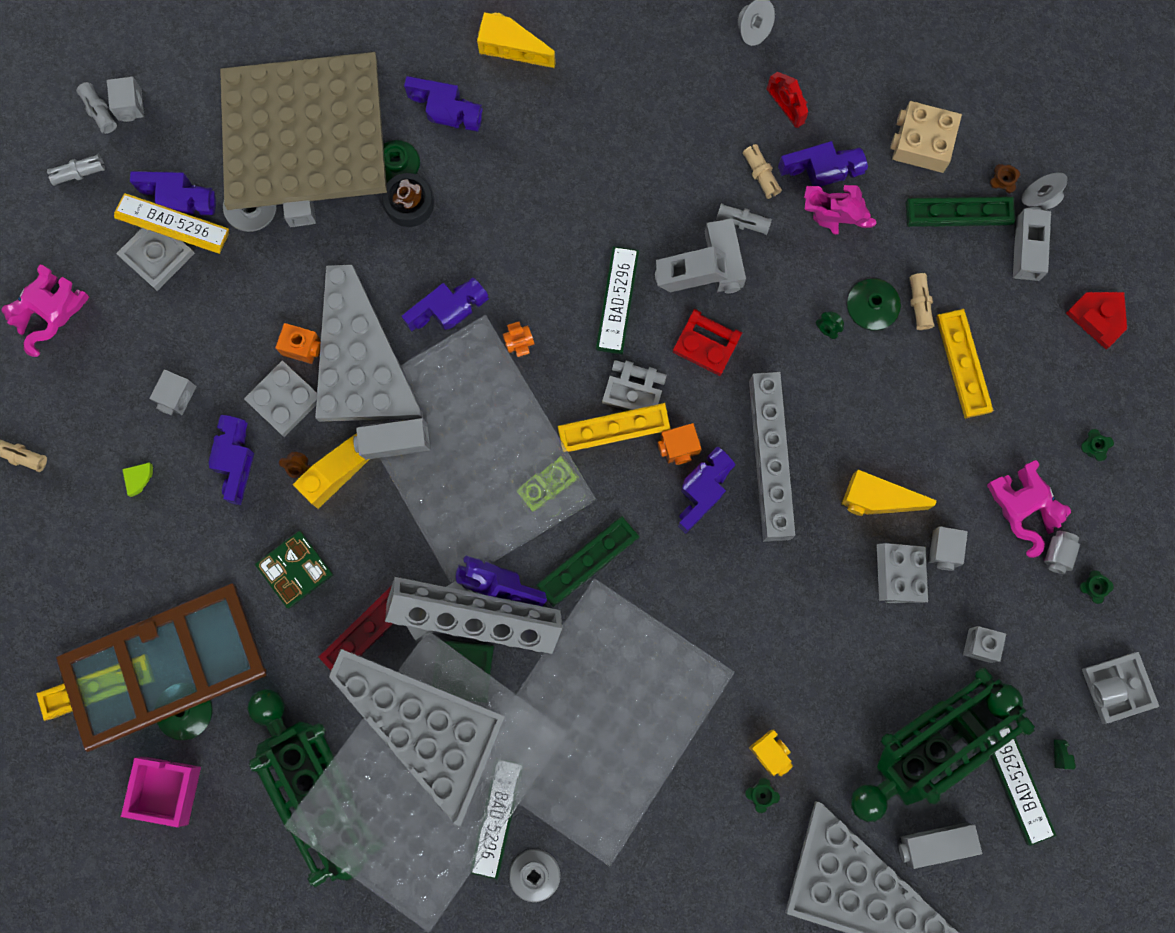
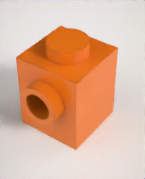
[276,323,321,364]
[657,423,701,465]

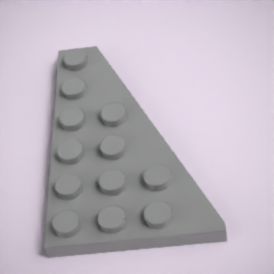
[315,265,423,422]
[329,649,505,826]
[785,801,958,933]

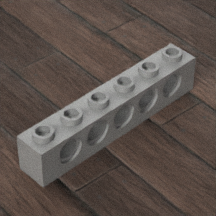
[749,372,795,542]
[385,577,562,654]

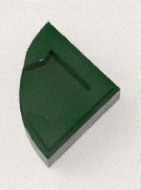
[1054,739,1076,769]

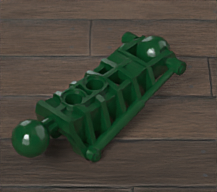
[850,668,1035,822]
[247,689,383,888]

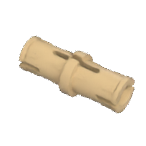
[743,144,782,199]
[909,273,934,330]
[0,440,47,472]

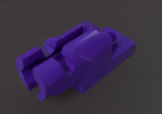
[404,76,483,132]
[778,141,868,186]
[130,171,216,215]
[401,277,489,332]
[209,415,254,505]
[678,447,735,534]
[456,555,547,607]

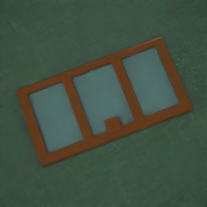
[56,583,267,752]

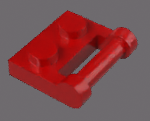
[672,309,743,376]

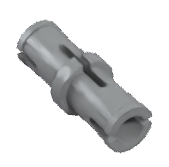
[76,82,117,134]
[47,154,105,186]
[716,203,772,235]

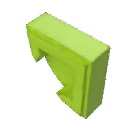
[122,463,153,497]

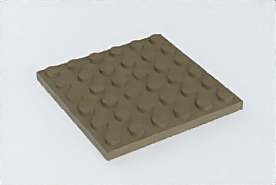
[220,52,387,210]

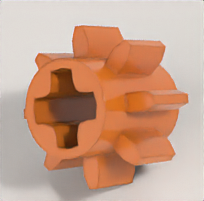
[502,321,534,357]

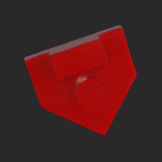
[767,72,808,128]
[1066,292,1127,349]

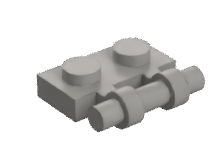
[602,360,667,411]

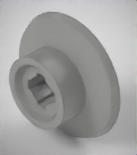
[738,0,775,46]
[1022,173,1067,210]
[509,849,560,902]

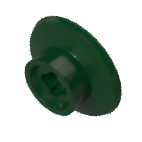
[383,140,420,182]

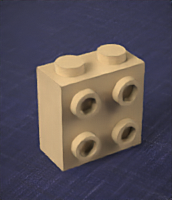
[890,101,962,173]

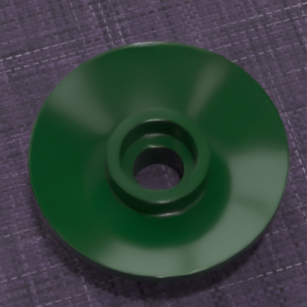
[847,279,901,331]
[156,683,213,740]

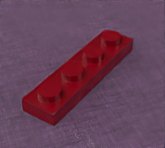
[318,586,394,671]

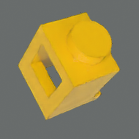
[749,730,793,777]

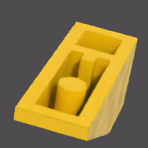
[477,13,555,68]
[293,433,370,509]
[842,470,937,516]

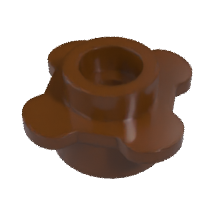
[990,164,1020,193]
[393,179,422,209]
[279,452,310,478]

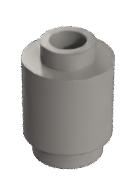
[1044,531,1080,574]

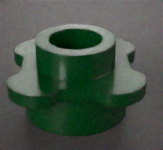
[816,311,844,339]
[1081,429,1114,461]
[1079,570,1114,604]
[745,778,780,813]

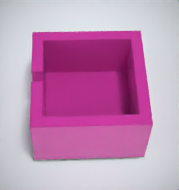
[121,757,201,827]

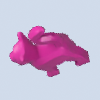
[804,185,877,235]
[2,264,89,357]
[987,460,1071,558]

